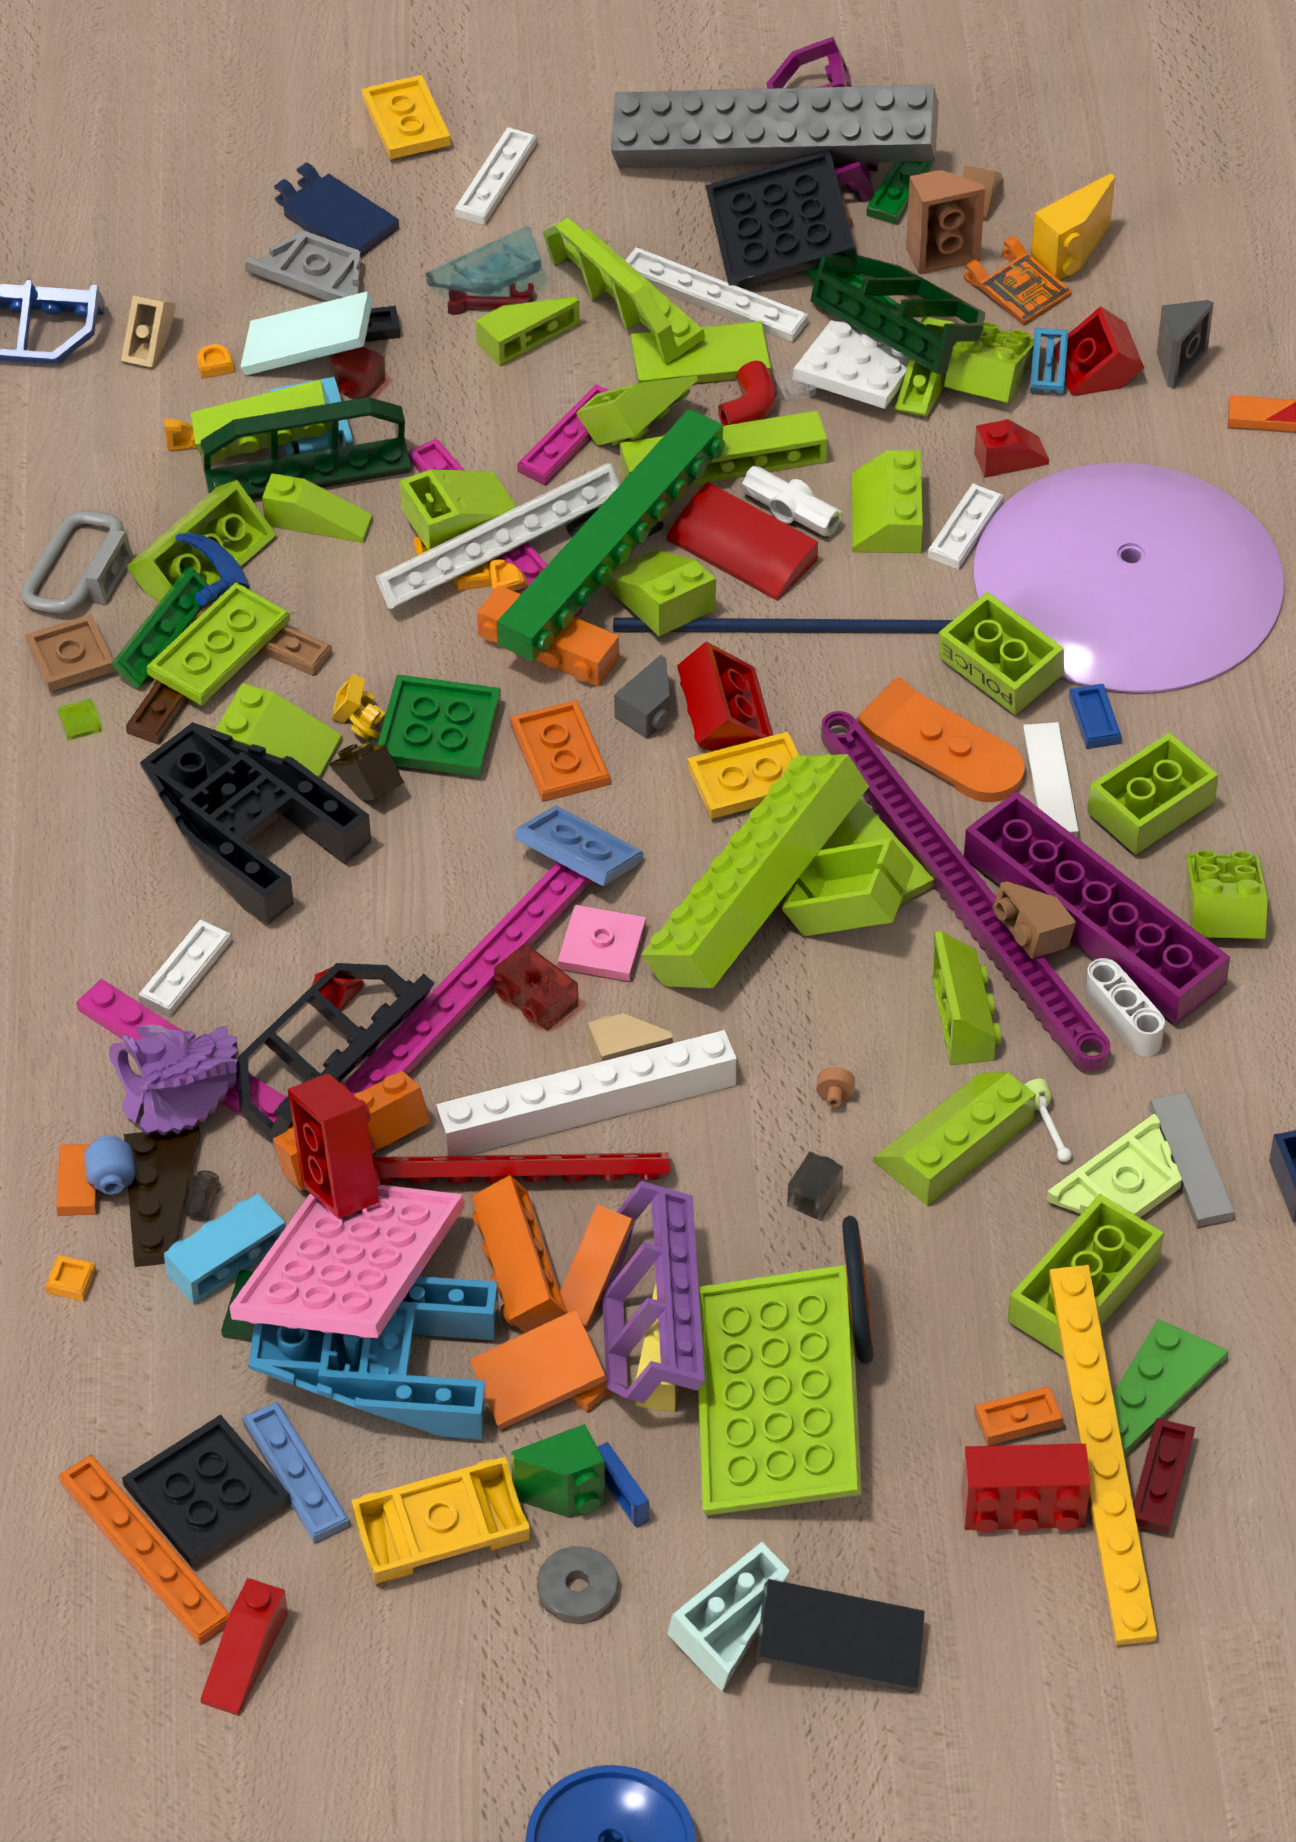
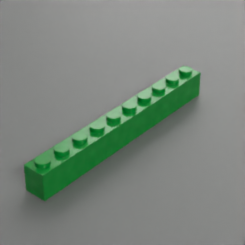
[497,409,725,662]

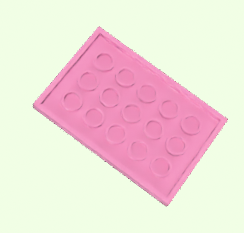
[230,1185,464,1338]

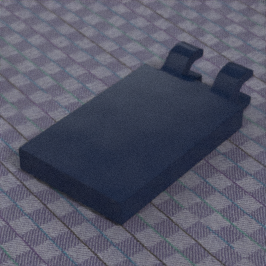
[274,162,399,257]

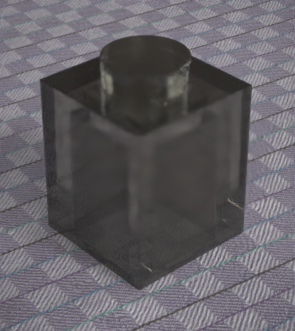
[787,1151,843,1221]

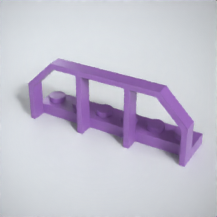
[602,1181,705,1403]

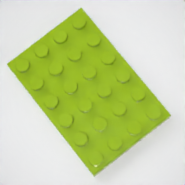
[698,1265,862,1516]

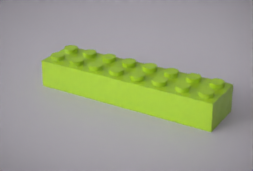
[641,754,869,988]

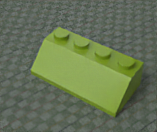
[126,480,277,602]
[873,1072,1036,1207]

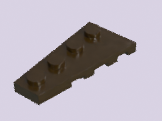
[124,1126,201,1267]

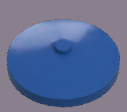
[526,1765,695,1842]

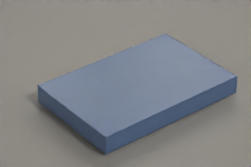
[514,805,644,886]

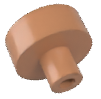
[816,1067,855,1107]

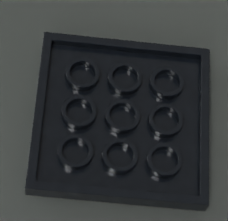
[705,149,857,288]

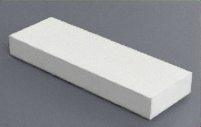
[928,483,1003,570]
[139,919,232,1017]

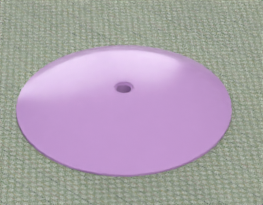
[973,462,1284,693]

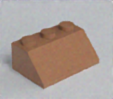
[906,170,985,274]

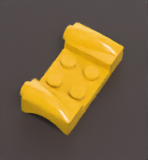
[351,1456,530,1585]

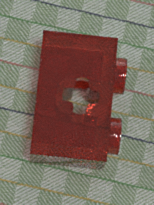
[494,943,579,1031]

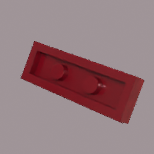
[1133,1418,1195,1534]

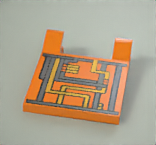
[964,236,1072,325]

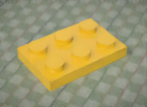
[362,75,451,160]
[687,732,799,819]

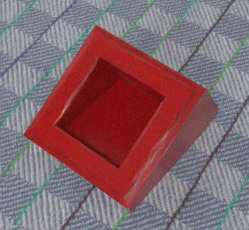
[311,967,365,1011]

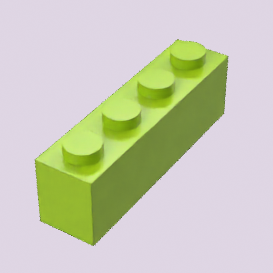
[190,379,330,462]

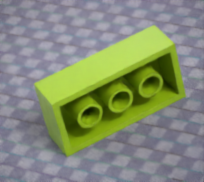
[1007,1194,1164,1356]

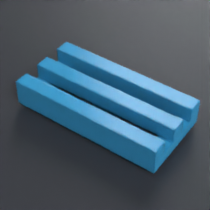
[1030,328,1068,395]

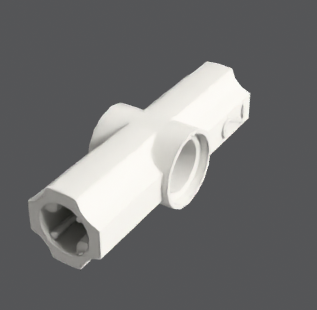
[741,466,842,537]

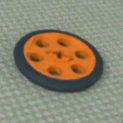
[842,1215,874,1364]

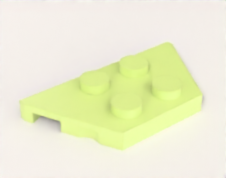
[1047,1114,1182,1218]

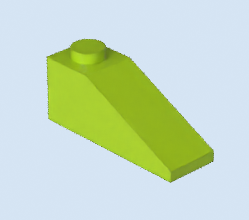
[476,297,580,366]
[894,317,957,416]
[262,473,373,543]

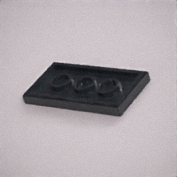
[756,1579,925,1693]

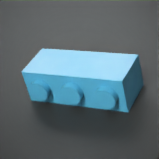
[164,1193,286,1305]

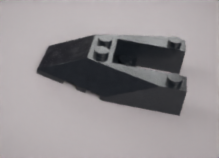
[140,722,371,925]

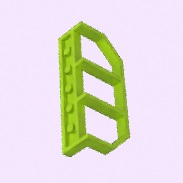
[543,217,705,365]

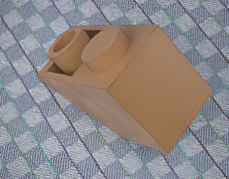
[993,881,1076,959]

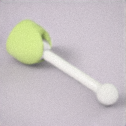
[1024,1078,1072,1163]

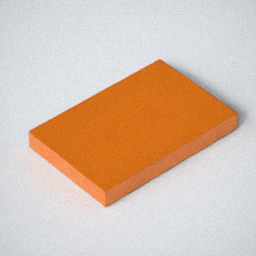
[510,700,610,802]
[469,1309,608,1430]

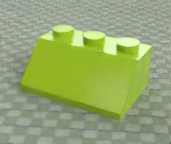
[851,450,923,553]
[931,931,1001,1065]

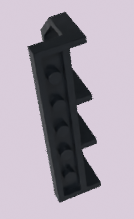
[236,963,435,1142]

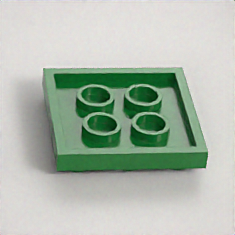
[377,674,501,777]

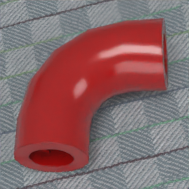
[718,361,777,426]

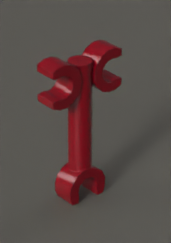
[448,283,534,315]

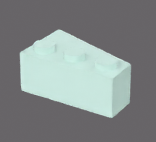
[667,1542,790,1692]

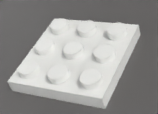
[792,320,910,409]

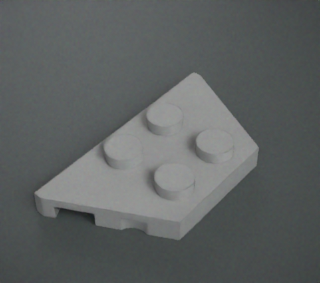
[245,230,361,301]

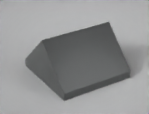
[1157,300,1214,389]

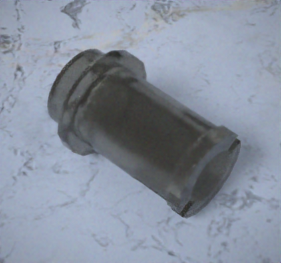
[186,1170,221,1222]

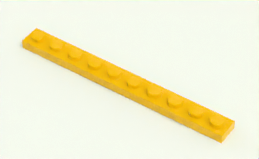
[1049,1265,1157,1646]

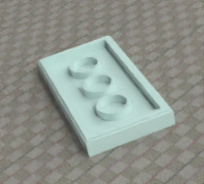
[240,291,373,375]

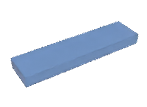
[242,1401,350,1544]

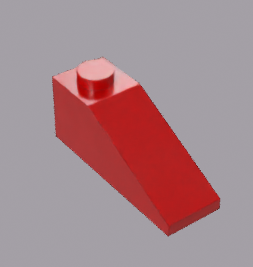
[200,1577,288,1716]

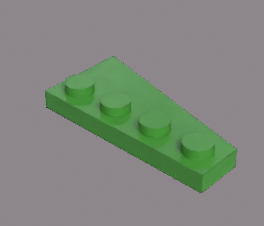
[1113,1319,1229,1458]

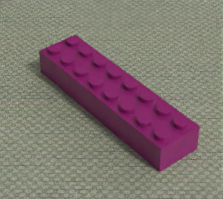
[964,791,1230,1025]

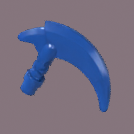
[175,533,250,606]

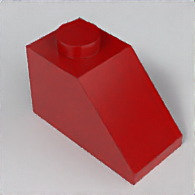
[974,419,1049,477]

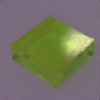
[57,699,102,741]

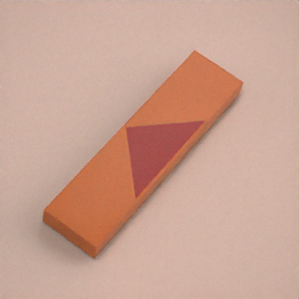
[1228,395,1296,432]

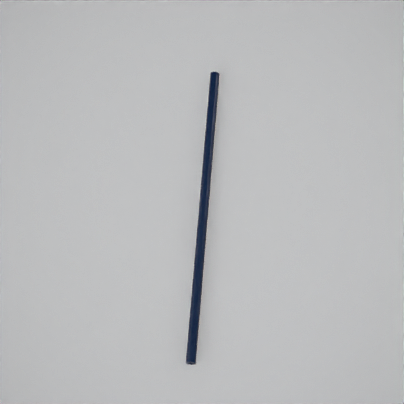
[613,617,953,634]

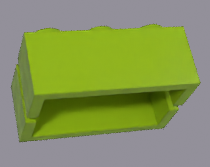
[781,838,914,936]

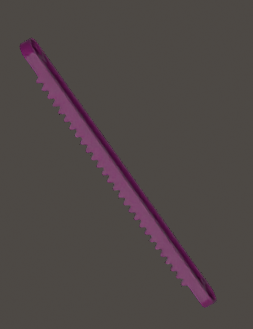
[821,711,1110,1071]

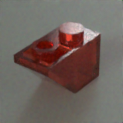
[329,347,386,400]

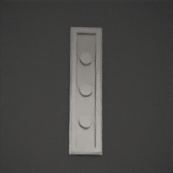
[1150,1092,1234,1227]

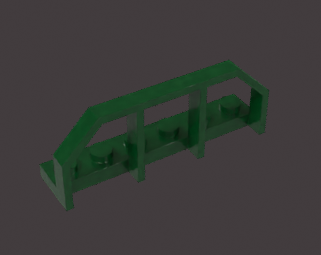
[810,255,986,374]
[201,397,411,499]

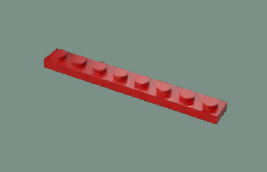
[373,1152,670,1184]

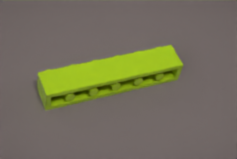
[620,410,828,485]

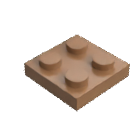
[25,614,116,692]

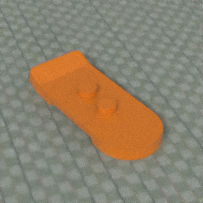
[856,677,1025,802]

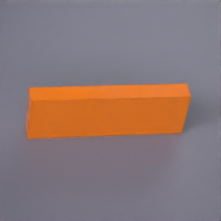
[560,1204,635,1328]

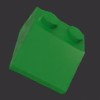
[511,1424,605,1518]

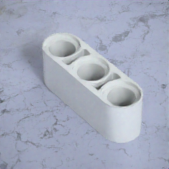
[1085,958,1165,1057]

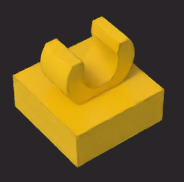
[331,673,375,724]

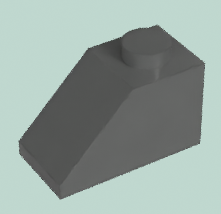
[614,655,670,739]

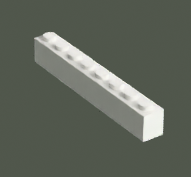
[436,1030,736,1156]

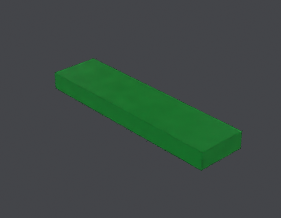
[111,566,209,689]

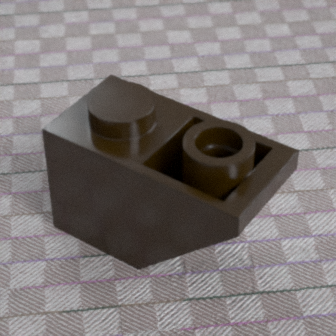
[329,742,404,800]

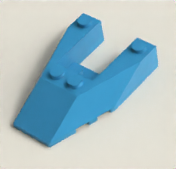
[248,1276,499,1440]

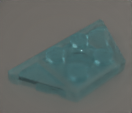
[425,226,542,295]

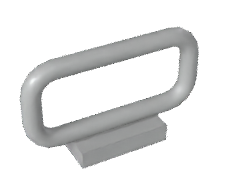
[21,511,133,613]

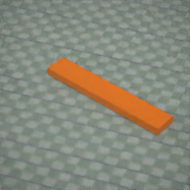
[58,1454,230,1646]

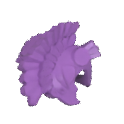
[109,1025,238,1136]

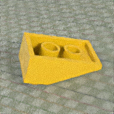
[1031,173,1115,280]

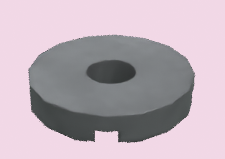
[537,1546,618,1624]

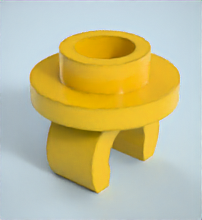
[349,703,386,740]

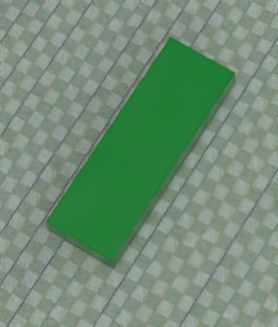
[866,161,933,225]

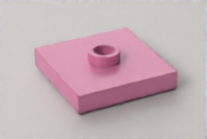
[558,905,646,982]

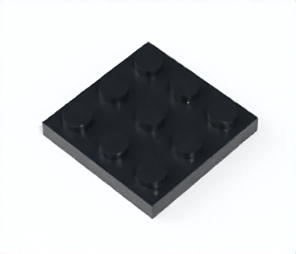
[122,1414,291,1567]

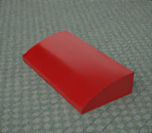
[667,481,818,601]

